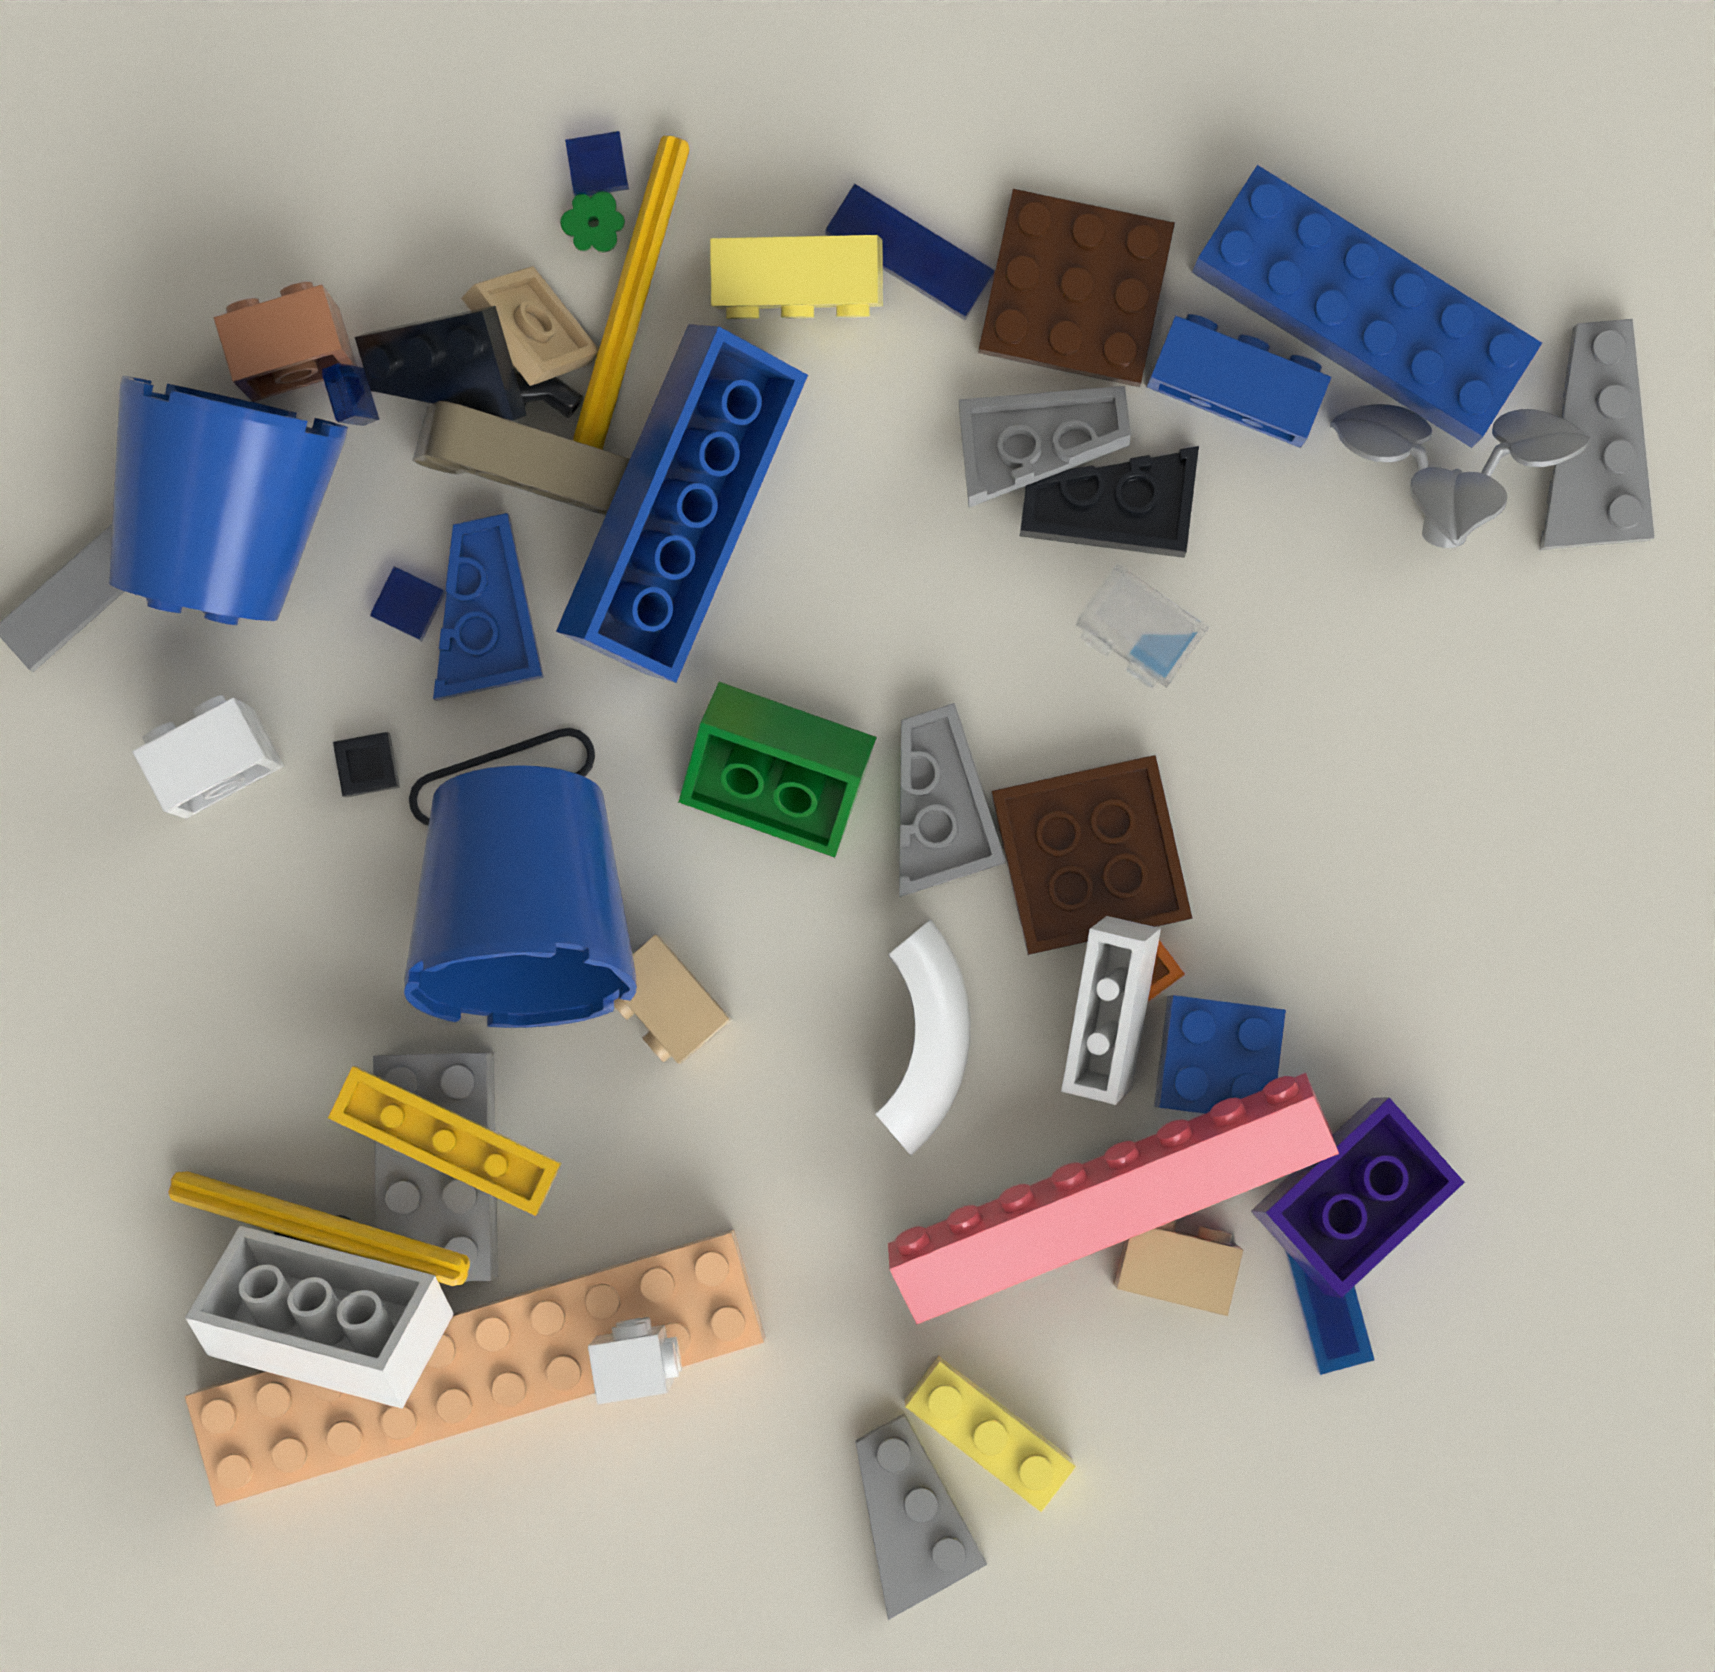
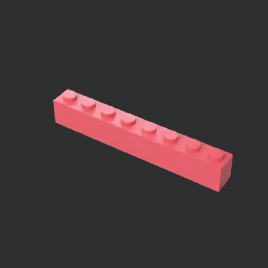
[888,1073,1339,1324]

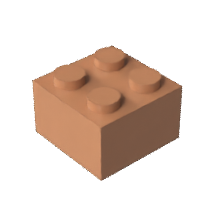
[213,282,358,402]

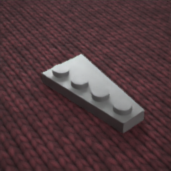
[1539,319,1654,551]

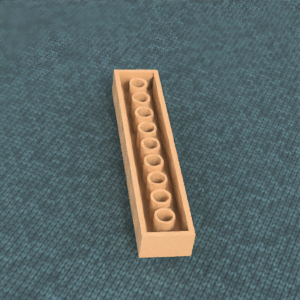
[185,1229,766,1507]

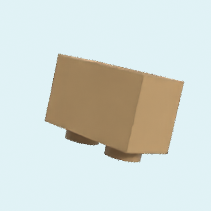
[614,934,732,1064]
[1113,1220,1243,1316]

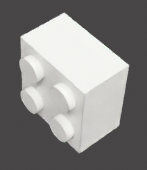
[132,695,284,819]

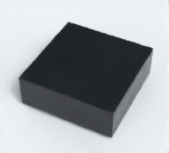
[333,732,400,798]

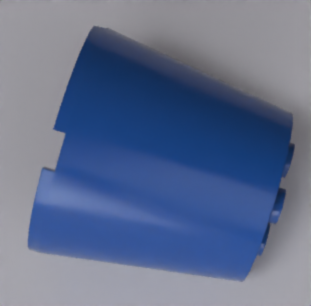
[109,376,348,625]
[404,765,637,1028]

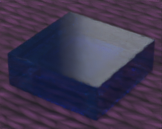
[565,131,629,196]
[321,363,380,426]
[370,566,446,642]

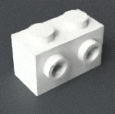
[588,1317,682,1405]

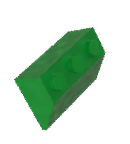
[678,682,877,858]

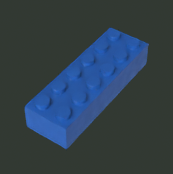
[1192,165,1542,448]
[556,324,808,683]

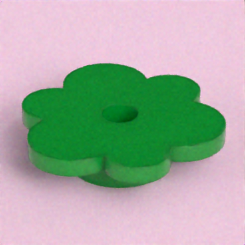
[560,191,625,253]

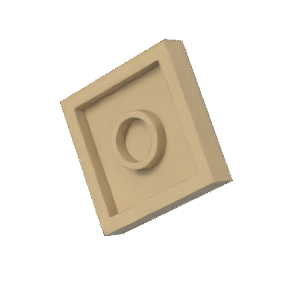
[461,266,599,386]

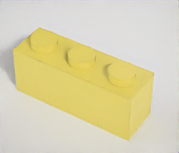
[710,235,883,319]
[905,1355,1076,1512]

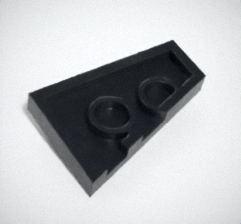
[354,306,527,421]
[1019,446,1199,558]

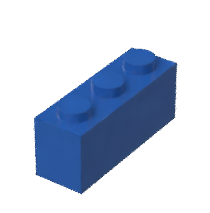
[1147,314,1331,448]

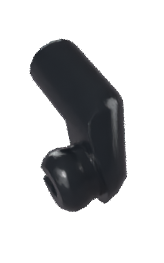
[515,372,584,418]

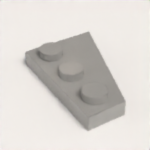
[959,386,1131,507]
[855,1413,987,1620]

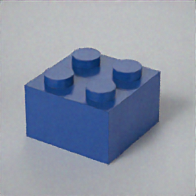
[1154,995,1286,1114]

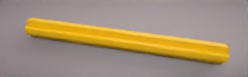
[573,135,690,450]
[168,1171,470,1286]

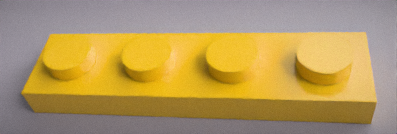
[328,1066,562,1216]

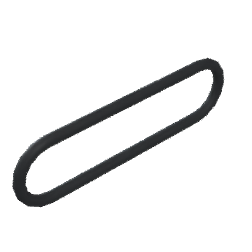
[409,728,595,826]

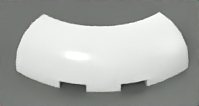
[875,920,970,1156]

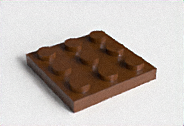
[978,189,1175,387]
[991,755,1193,955]

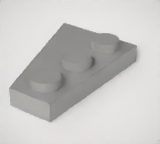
[899,703,1006,897]

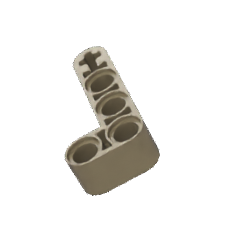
[412,401,630,516]

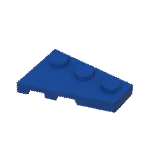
[433,513,544,701]

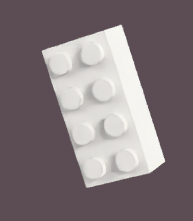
[185,1226,454,1409]

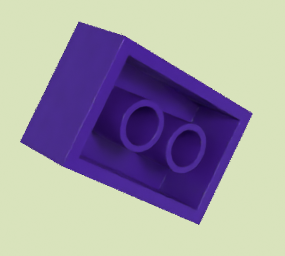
[1251,1097,1465,1298]

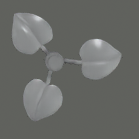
[1330,404,1590,548]

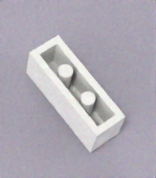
[1061,916,1161,1105]

